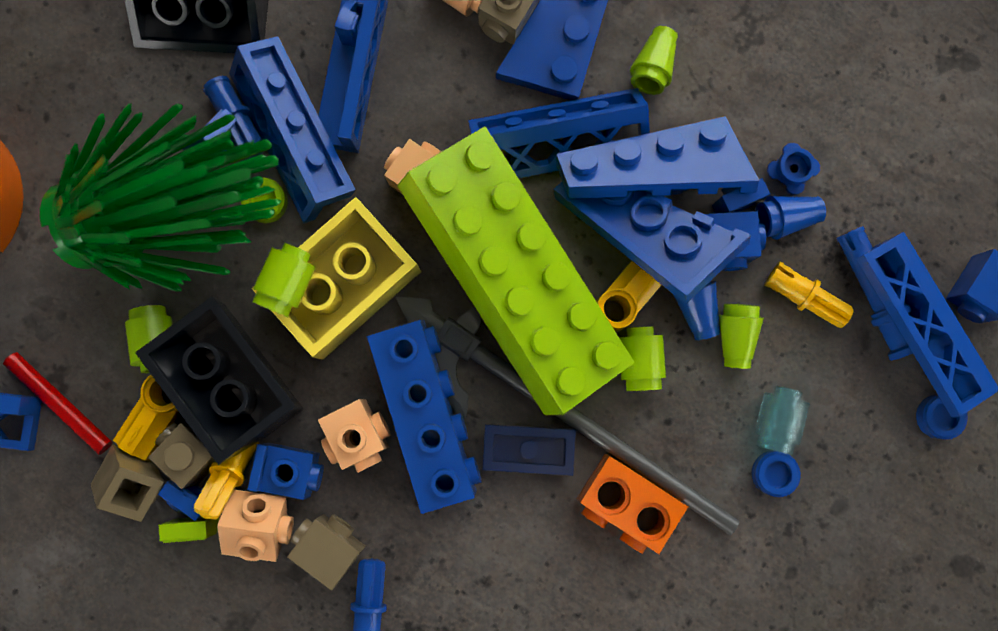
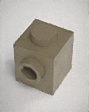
[478,0,540,45]
[148,422,216,489]
[90,445,164,522]
[287,514,366,591]

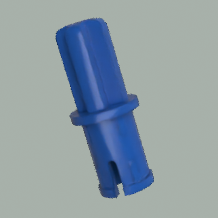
[203,76,264,159]
[350,558,387,631]

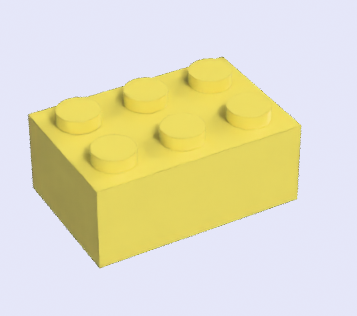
[252,197,421,360]

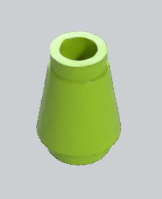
[630,26,678,95]
[719,304,764,369]

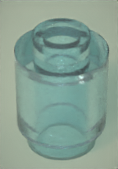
[754,386,810,456]

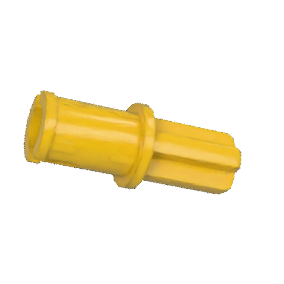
[764,261,854,328]
[193,442,259,520]

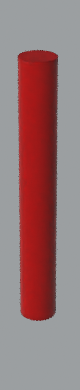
[3,352,113,455]

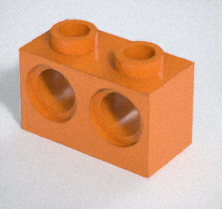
[576,454,688,554]

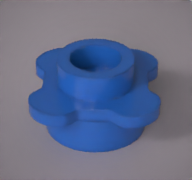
[767,143,820,195]

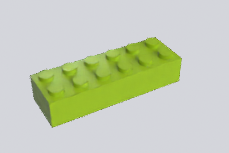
[397,126,635,415]

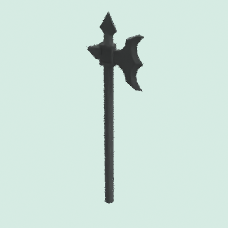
[395,296,739,535]

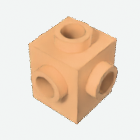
[318,399,391,473]
[217,490,294,562]

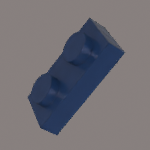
[483,424,576,476]

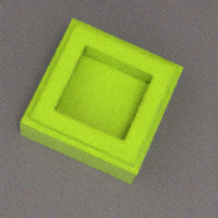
[159,517,219,543]

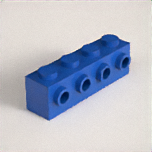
[367,320,482,514]

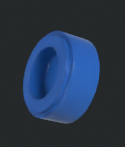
[916,395,968,439]
[752,451,801,497]

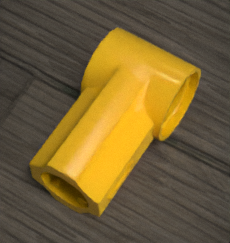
[596,260,661,332]
[113,375,180,461]

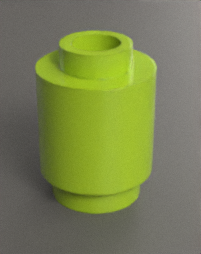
[252,243,316,317]
[125,305,173,373]
[620,326,666,391]

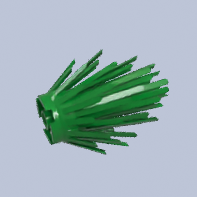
[40,103,281,292]

